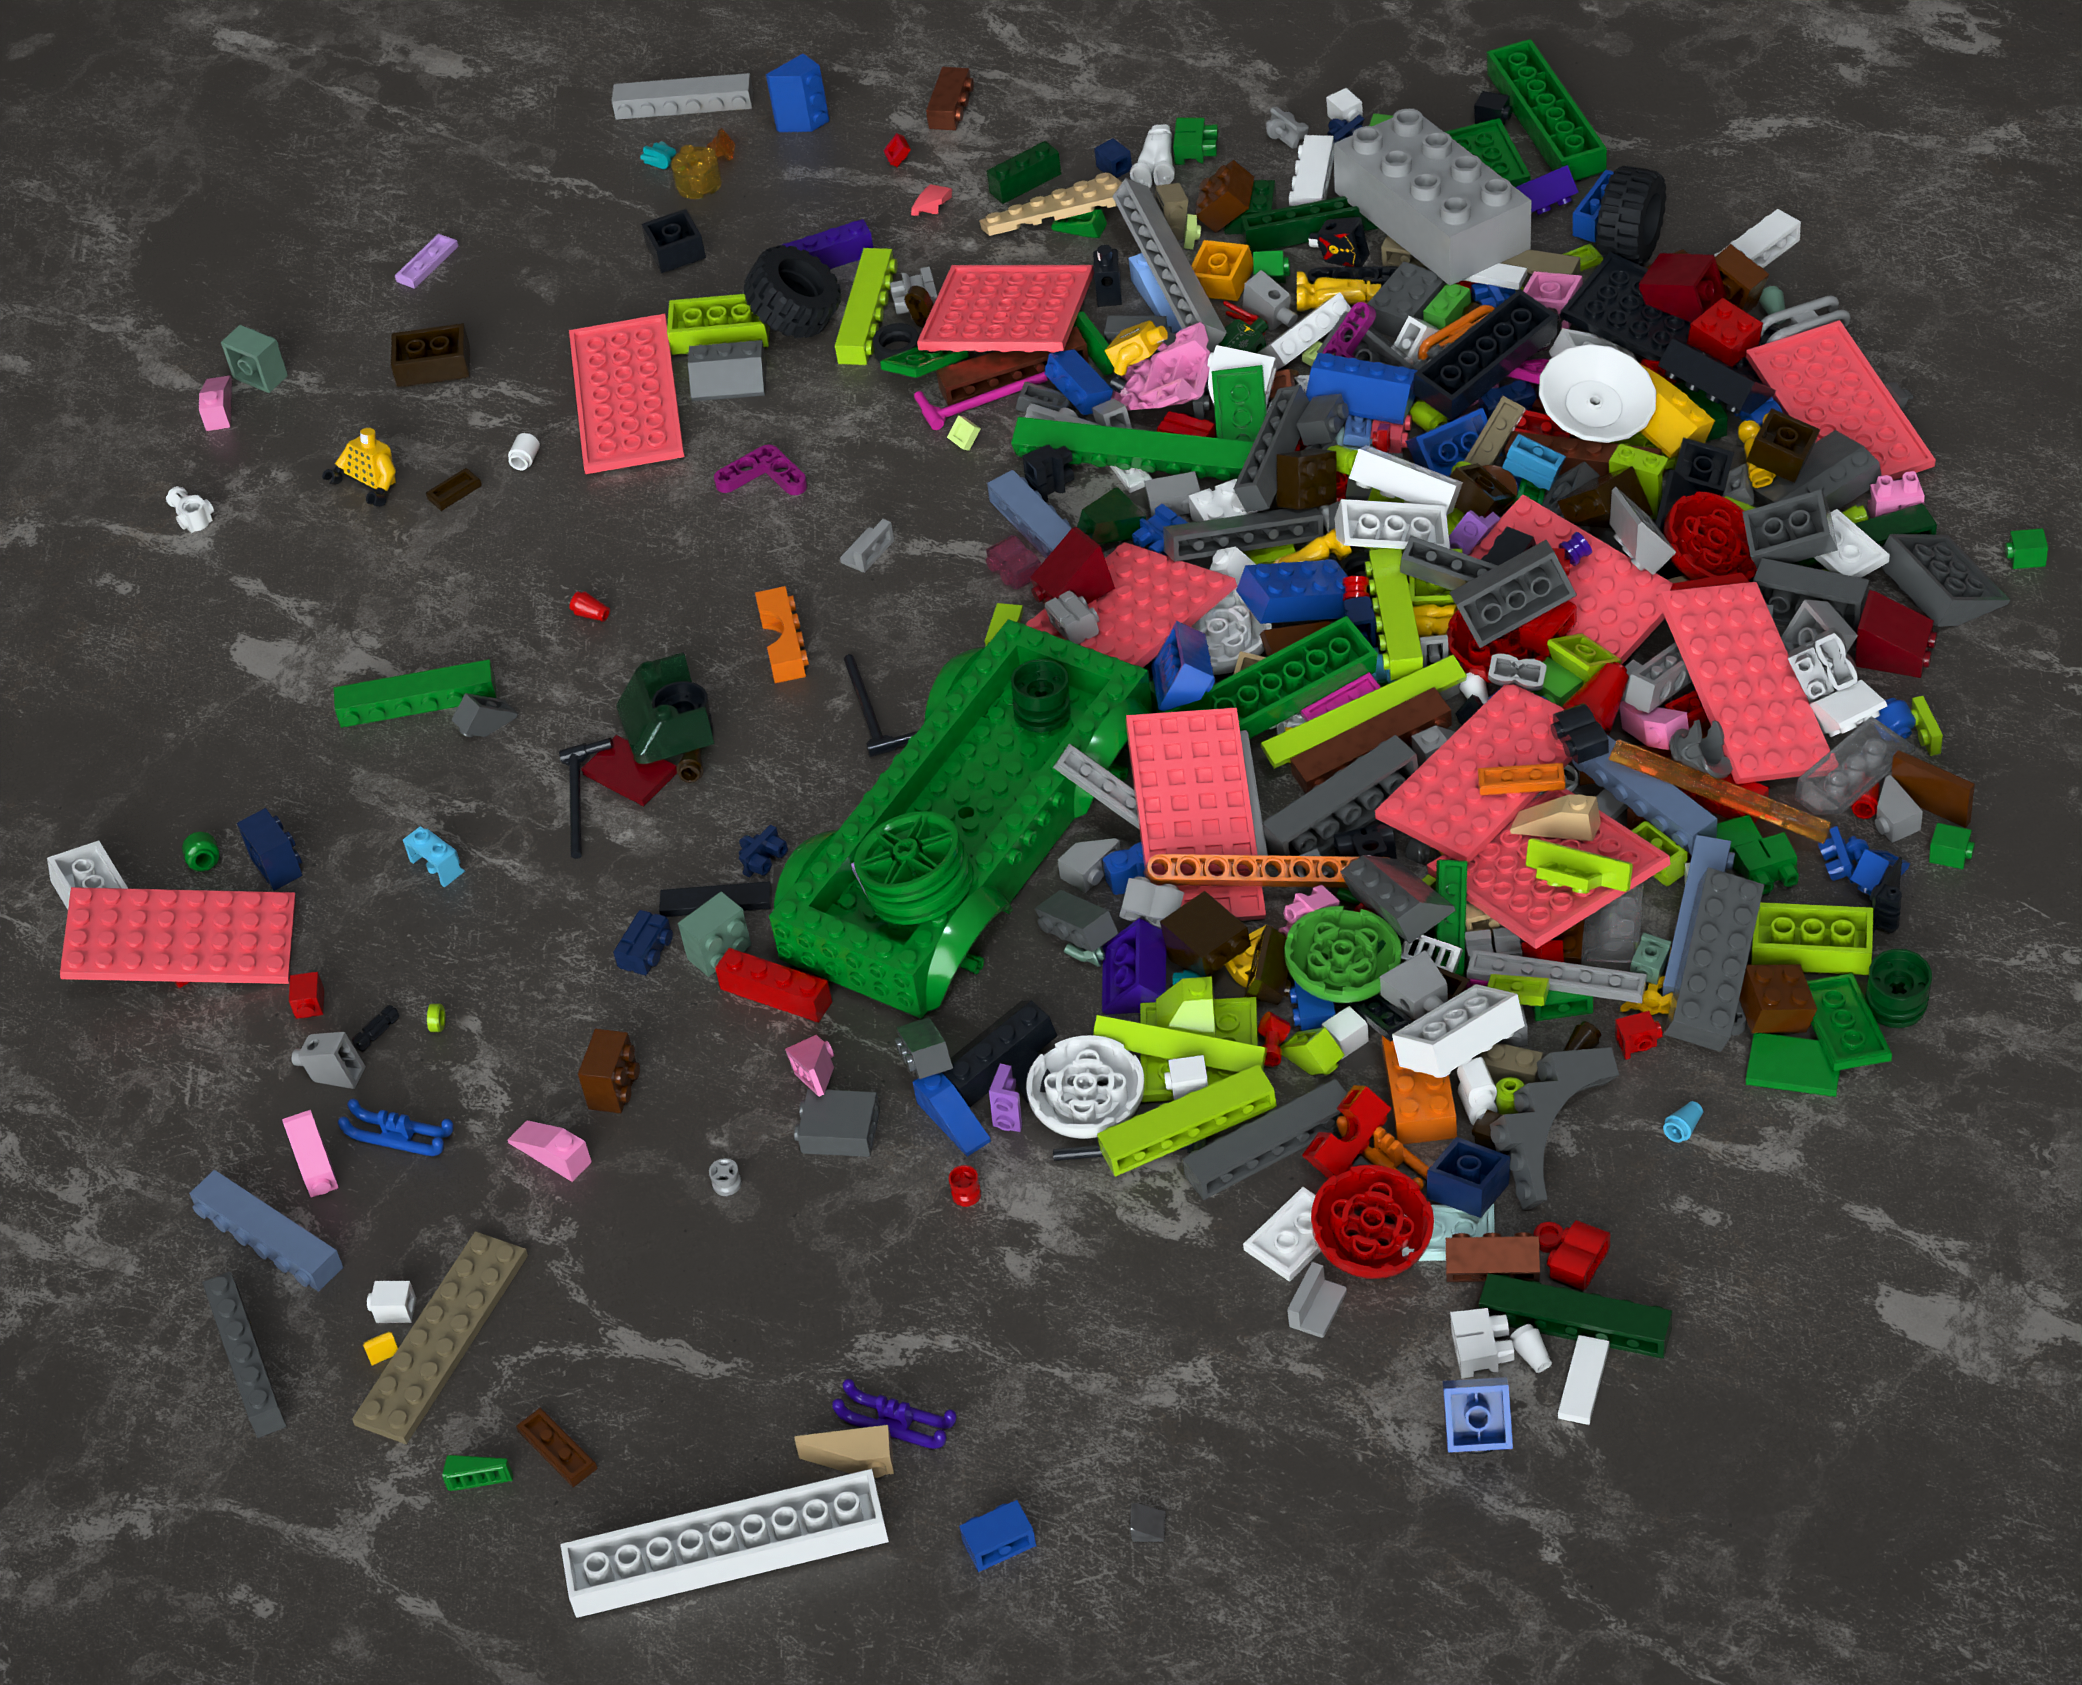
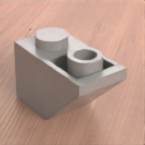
[1058,838,1121,893]

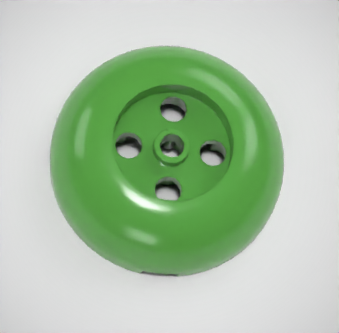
[1284,906,1402,1003]

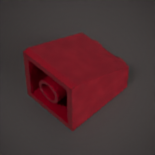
[1639,253,1727,323]
[1030,526,1115,604]
[1855,590,1937,678]

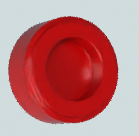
[1534,1222,1564,1253]

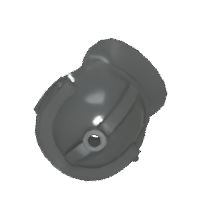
[1669,720,1733,779]

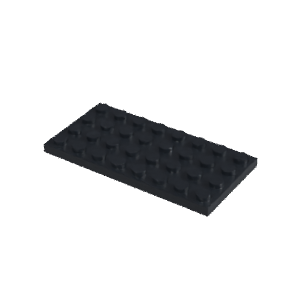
[1560,252,1780,380]

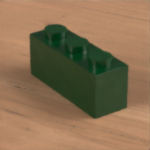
[987,140,1061,204]

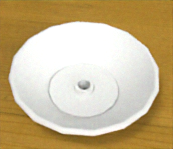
[1539,344,1656,443]

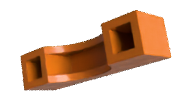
[755,586,809,683]

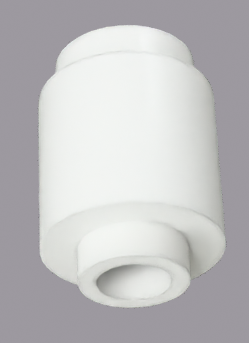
[508,433,540,470]

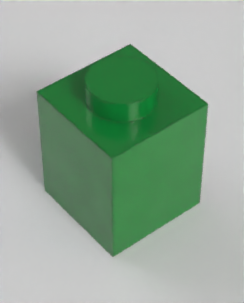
[2005,528,2048,569]
[1929,823,1975,869]

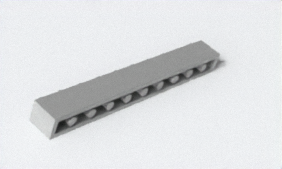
[1112,178,1227,352]

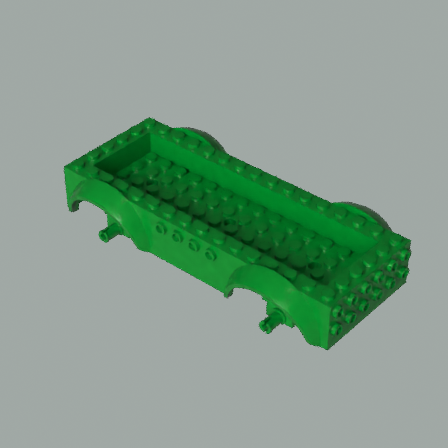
[769,619,1153,1019]

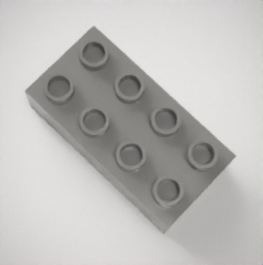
[1333,109,1531,286]

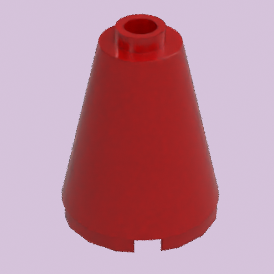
[1562,662,1629,736]

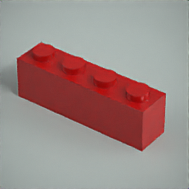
[715,948,832,1023]

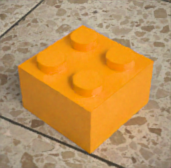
[1191,240,1253,301]

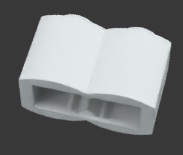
[1457,1057,1497,1126]

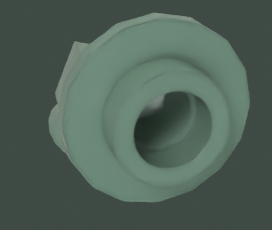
[1064,943,1105,967]

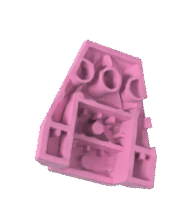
[1111,322,1211,410]

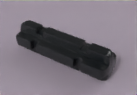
[352,1005,400,1051]

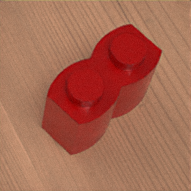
[1547,1220,1610,1290]

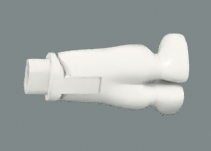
[1130,125,1175,188]

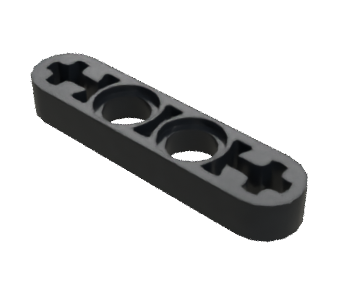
[1307,266,1398,287]

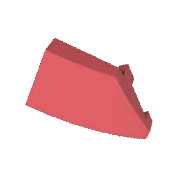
[911,184,952,216]

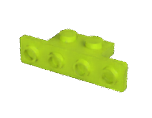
[1526,838,1633,893]

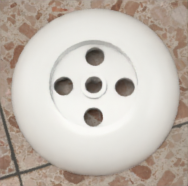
[1191,589,1272,675]
[1026,1035,1144,1139]

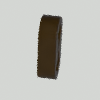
[904,285,934,328]

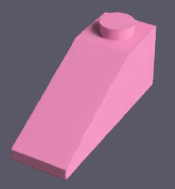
[199,375,232,431]
[1619,701,1689,750]
[785,1035,834,1097]
[282,1110,339,1198]
[508,1120,592,1182]

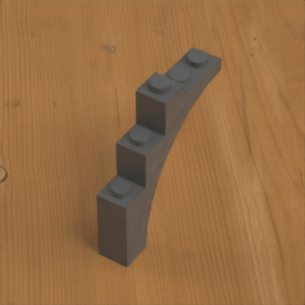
[1490,1047,1619,1210]

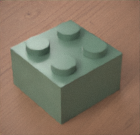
[221,325,288,393]
[678,892,751,977]

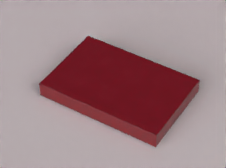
[581,735,677,807]

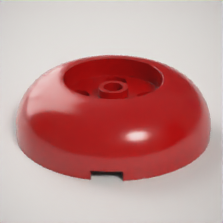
[1663,492,1757,581]
[1446,610,1551,684]
[1311,1165,1434,1279]

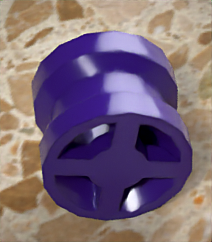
[1559,532,1593,566]

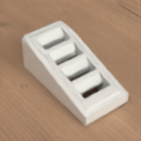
[1401,935,1463,973]

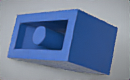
[1850,849,1910,895]

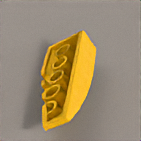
[1639,363,1715,458]

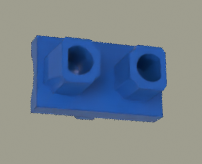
[1471,283,1516,308]
[1818,826,1869,883]

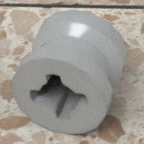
[709,1158,742,1196]

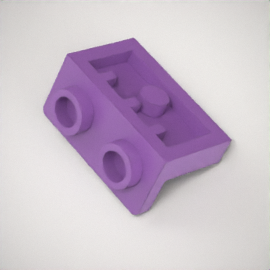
[1449,510,1501,555]
[989,1064,1022,1132]

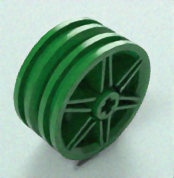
[854,811,974,925]

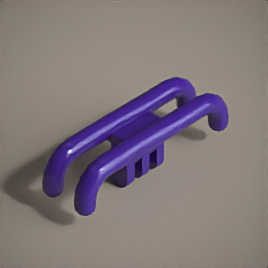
[832,1379,957,1449]

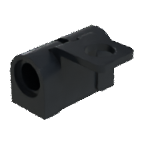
[1333,823,1397,859]

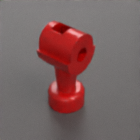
[1257,1011,1291,1066]

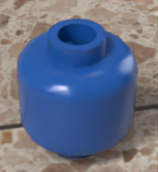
[1874,698,1916,741]

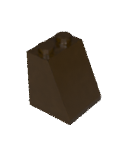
[1557,466,1653,528]
[1160,891,1251,977]

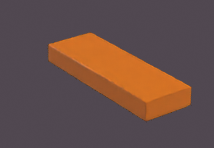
[1478,763,1565,795]

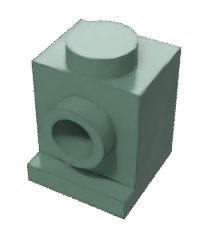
[1630,933,1671,985]

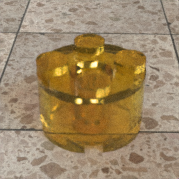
[671,145,722,199]

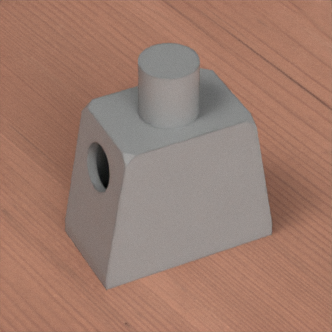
[1242,270,1298,331]
[1380,950,1448,1020]
[292,1032,366,1089]

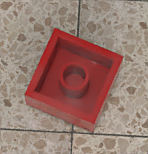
[1687,298,1763,367]

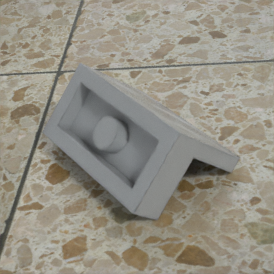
[840,519,894,573]
[1287,1262,1347,1338]

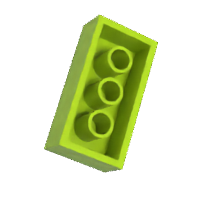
[667,294,770,355]
[1751,902,1873,975]

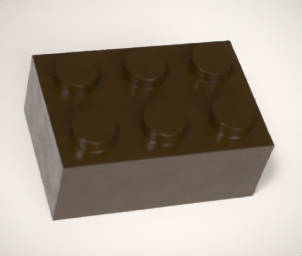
[391,323,470,387]

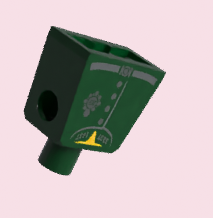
[1218,318,1269,354]

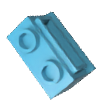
[403,826,465,887]

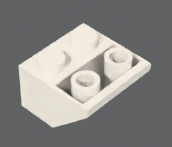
[1809,680,1887,737]

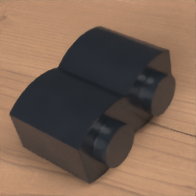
[1550,703,1609,764]

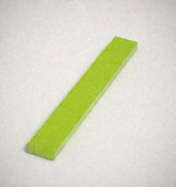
[1261,655,1467,769]

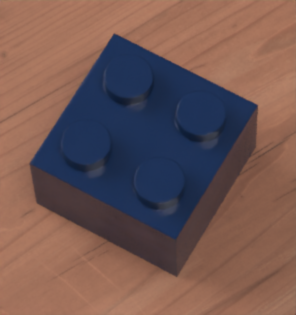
[237,808,303,891]
[1427,1137,1510,1218]

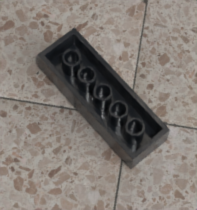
[1414,289,1558,421]

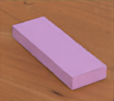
[395,234,458,289]

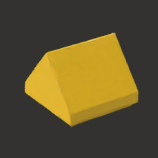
[362,1331,398,1365]

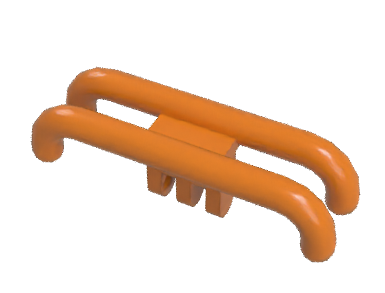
[1418,305,1495,360]
[1337,1116,1430,1192]

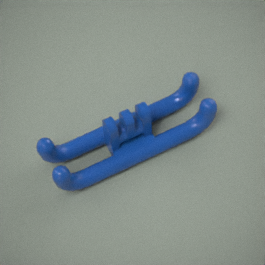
[338,1099,454,1156]

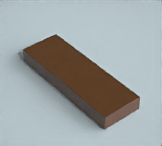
[1260,621,1330,656]
[516,1408,598,1488]

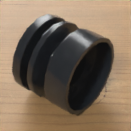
[652,681,713,753]

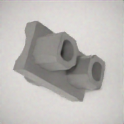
[1266,106,1309,148]

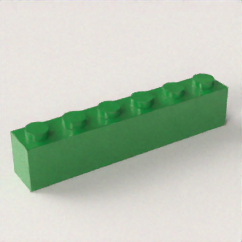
[334,659,497,728]

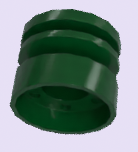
[1011,659,1071,733]
[1865,949,1932,1028]

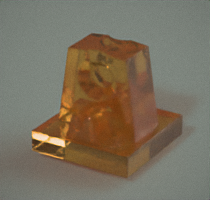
[706,128,735,161]

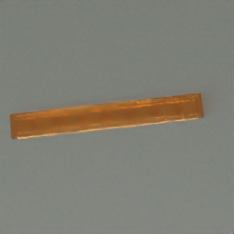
[1609,739,1832,844]

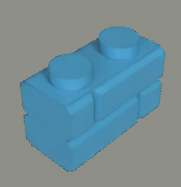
[1502,434,1566,491]

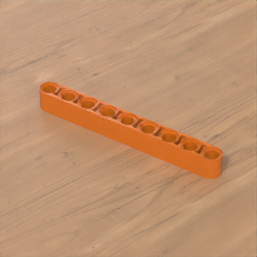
[1144,854,1387,888]

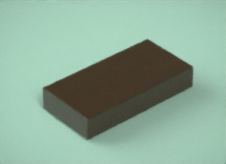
[426,468,482,511]

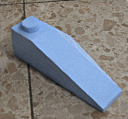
[1128,253,1182,333]

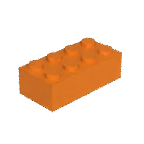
[1382,1036,1457,1145]

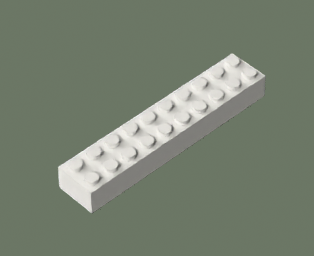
[561,1469,889,1618]

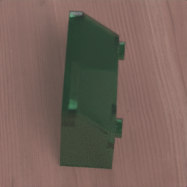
[616,652,715,764]

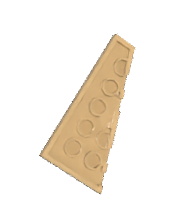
[979,173,1122,236]

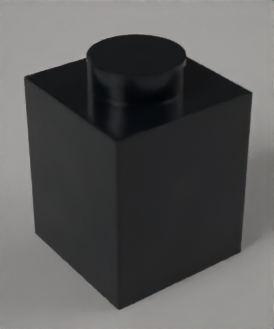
[1474,91,1513,125]

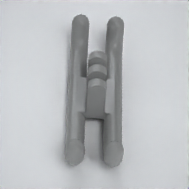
[1760,295,1851,344]

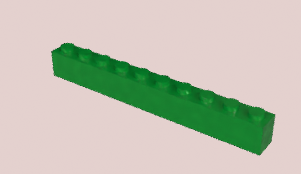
[1011,417,1254,481]

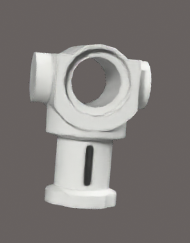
[166,486,214,533]

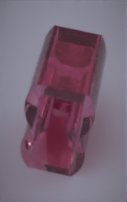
[986,535,1041,590]

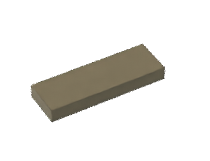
[1464,396,1526,466]

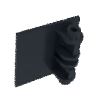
[1870,857,1902,933]

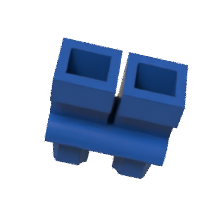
[1132,504,1188,556]

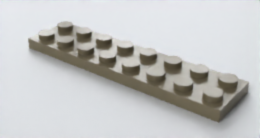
[352,1232,528,1445]

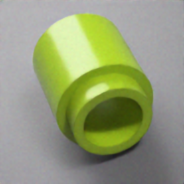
[1410,400,1448,432]
[1327,445,1358,475]
[1495,1077,1524,1115]

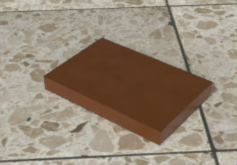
[1891,750,1975,828]

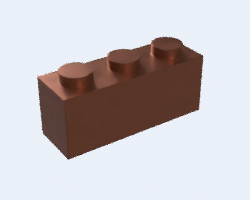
[926,67,974,131]
[1445,1232,1540,1282]

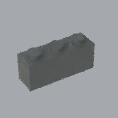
[1035,890,1118,952]
[894,1017,953,1079]

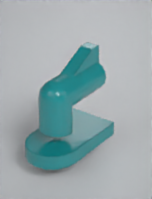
[640,141,676,169]

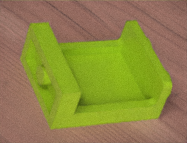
[1609,444,1668,519]

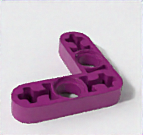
[1323,302,1376,359]
[714,445,807,495]

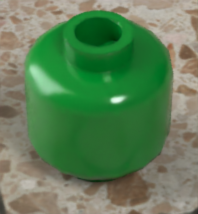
[182,831,220,872]

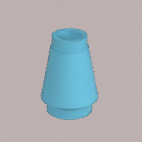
[1663,1101,1703,1143]

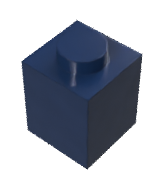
[1094,138,1132,178]

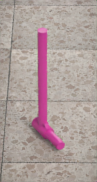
[914,372,1048,430]

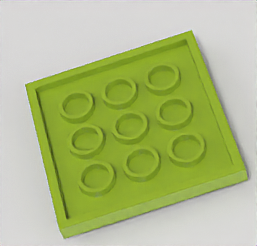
[1140,997,1258,1102]

